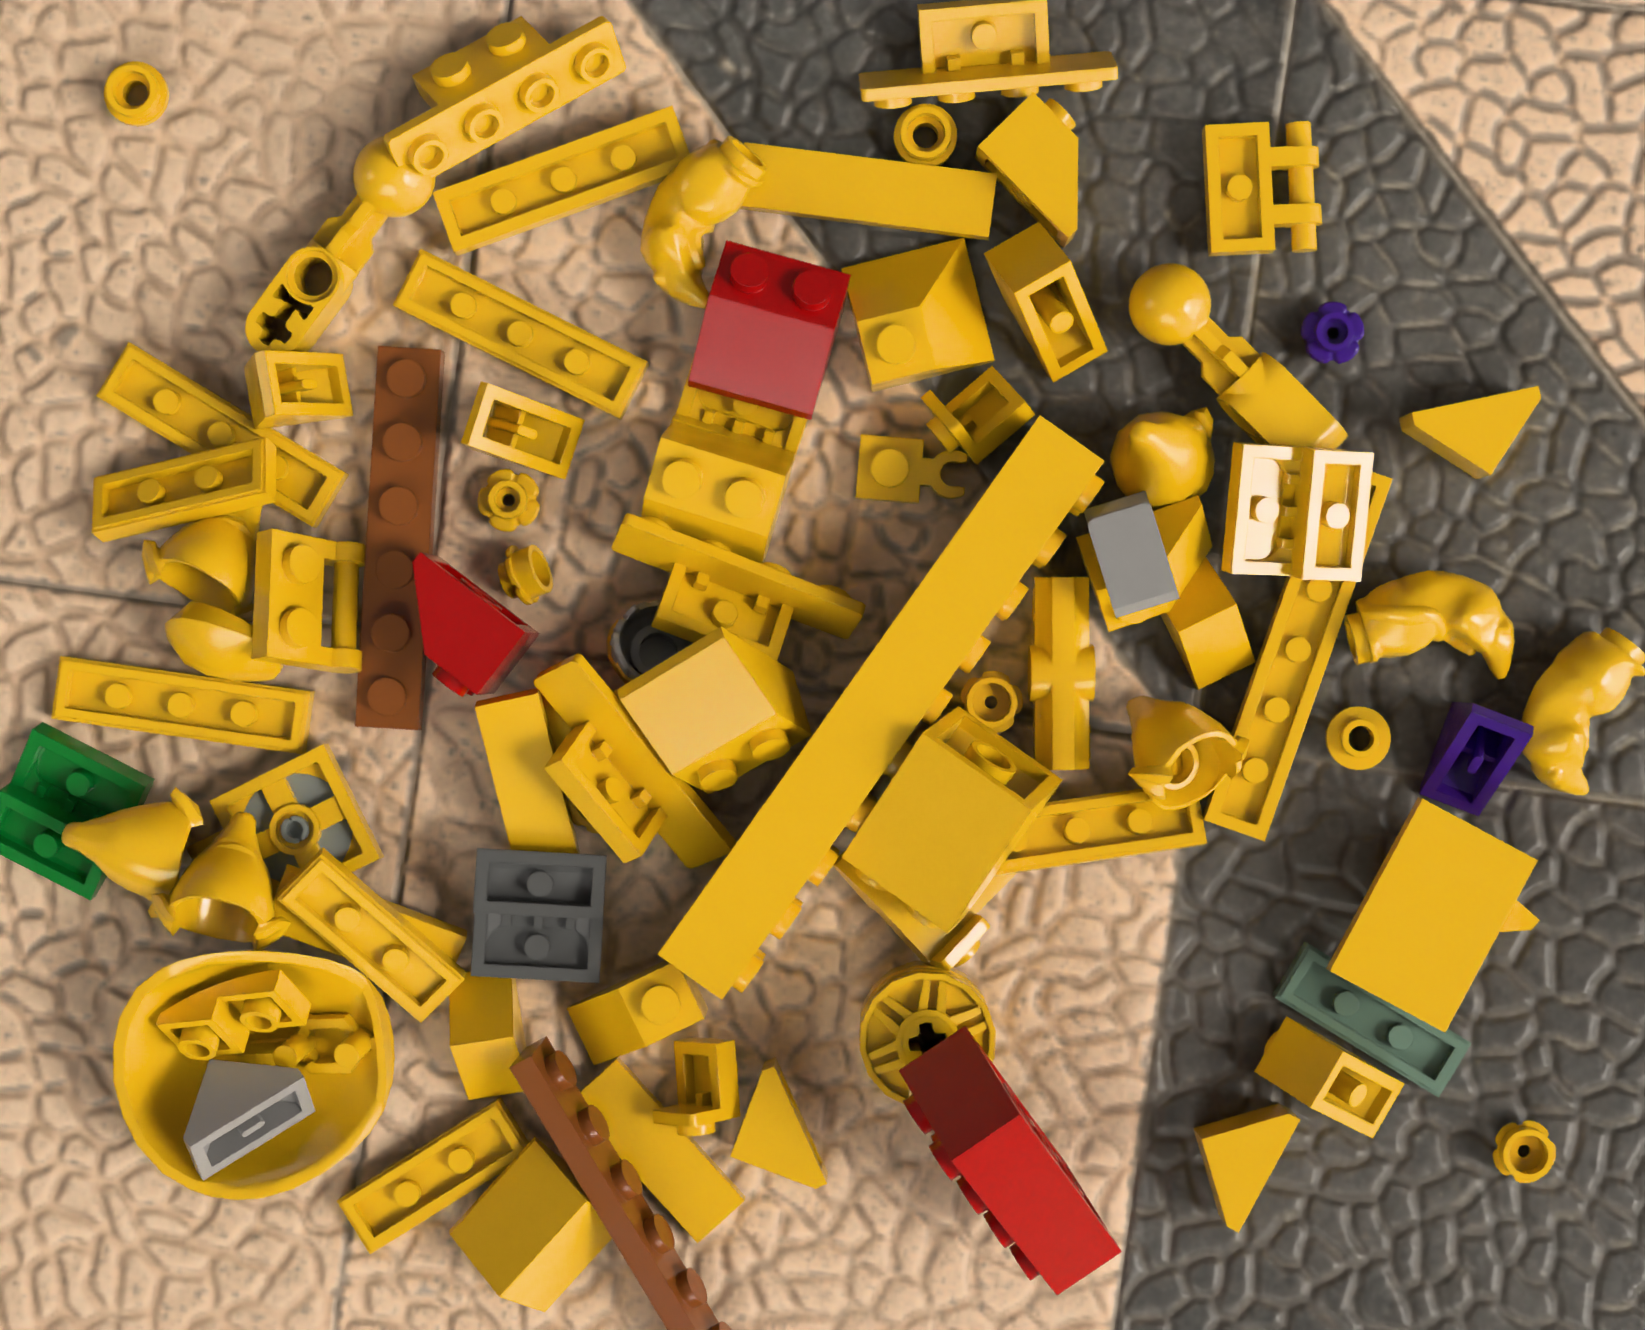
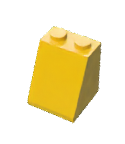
[842,706,1063,934]

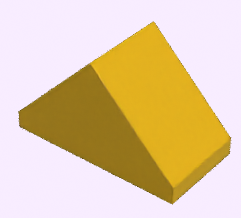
[244,350,353,430]
[461,381,585,480]
[1399,386,1541,479]
[1161,557,1255,690]
[449,971,526,1100]
[730,1057,828,1189]
[1193,1103,1300,1233]

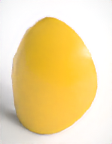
[113,950,395,1200]

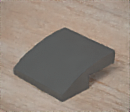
[471,848,607,983]

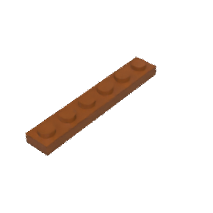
[355,346,445,730]
[509,1036,732,1330]

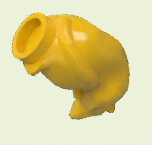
[640,136,767,309]
[1344,570,1515,679]
[1521,627,1645,795]

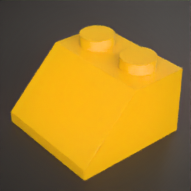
[641,420,795,563]
[617,627,812,794]

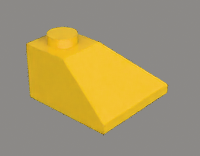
[841,238,995,392]

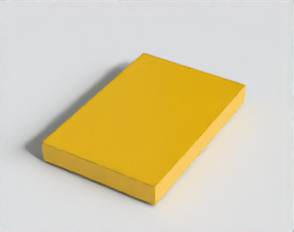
[1326,797,1538,1033]

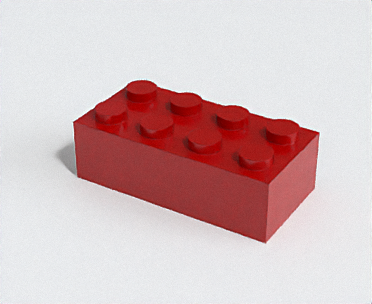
[899,1026,1122,1295]

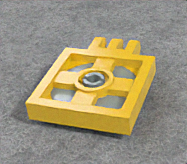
[186,743,384,897]

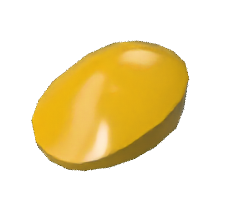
[165,601,284,682]

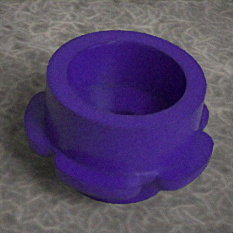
[1301,301,1364,364]

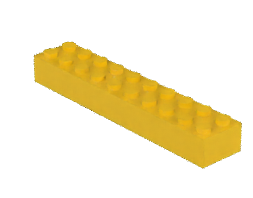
[657,415,1105,1000]

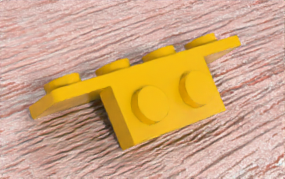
[858,0,1118,109]
[383,16,626,178]
[611,513,866,661]
[533,654,736,869]

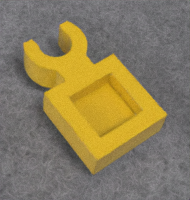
[855,434,968,504]

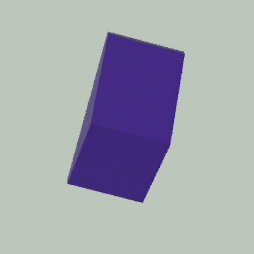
[1419,702,1534,817]

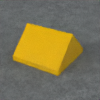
[449,1136,612,1312]

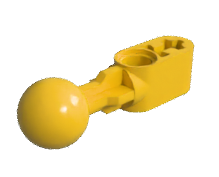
[245,136,436,352]
[1129,263,1348,449]

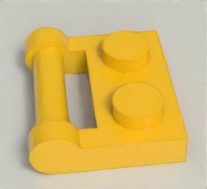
[251,528,366,674]

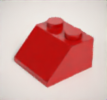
[688,240,851,420]
[412,552,540,697]

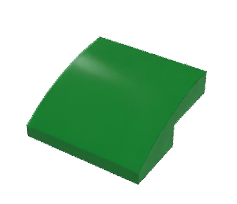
[0,722,155,901]

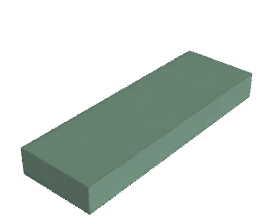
[1272,941,1472,1098]

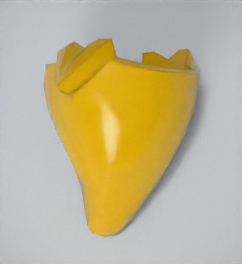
[1110,407,1215,511]
[141,505,264,623]
[1126,696,1250,810]
[61,787,203,918]
[151,811,291,950]

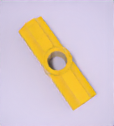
[1027,577,1096,770]

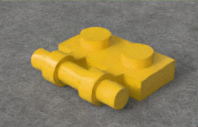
[1202,121,1322,257]

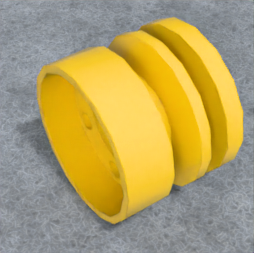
[859,960,996,1104]

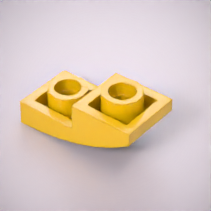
[156,969,312,1060]

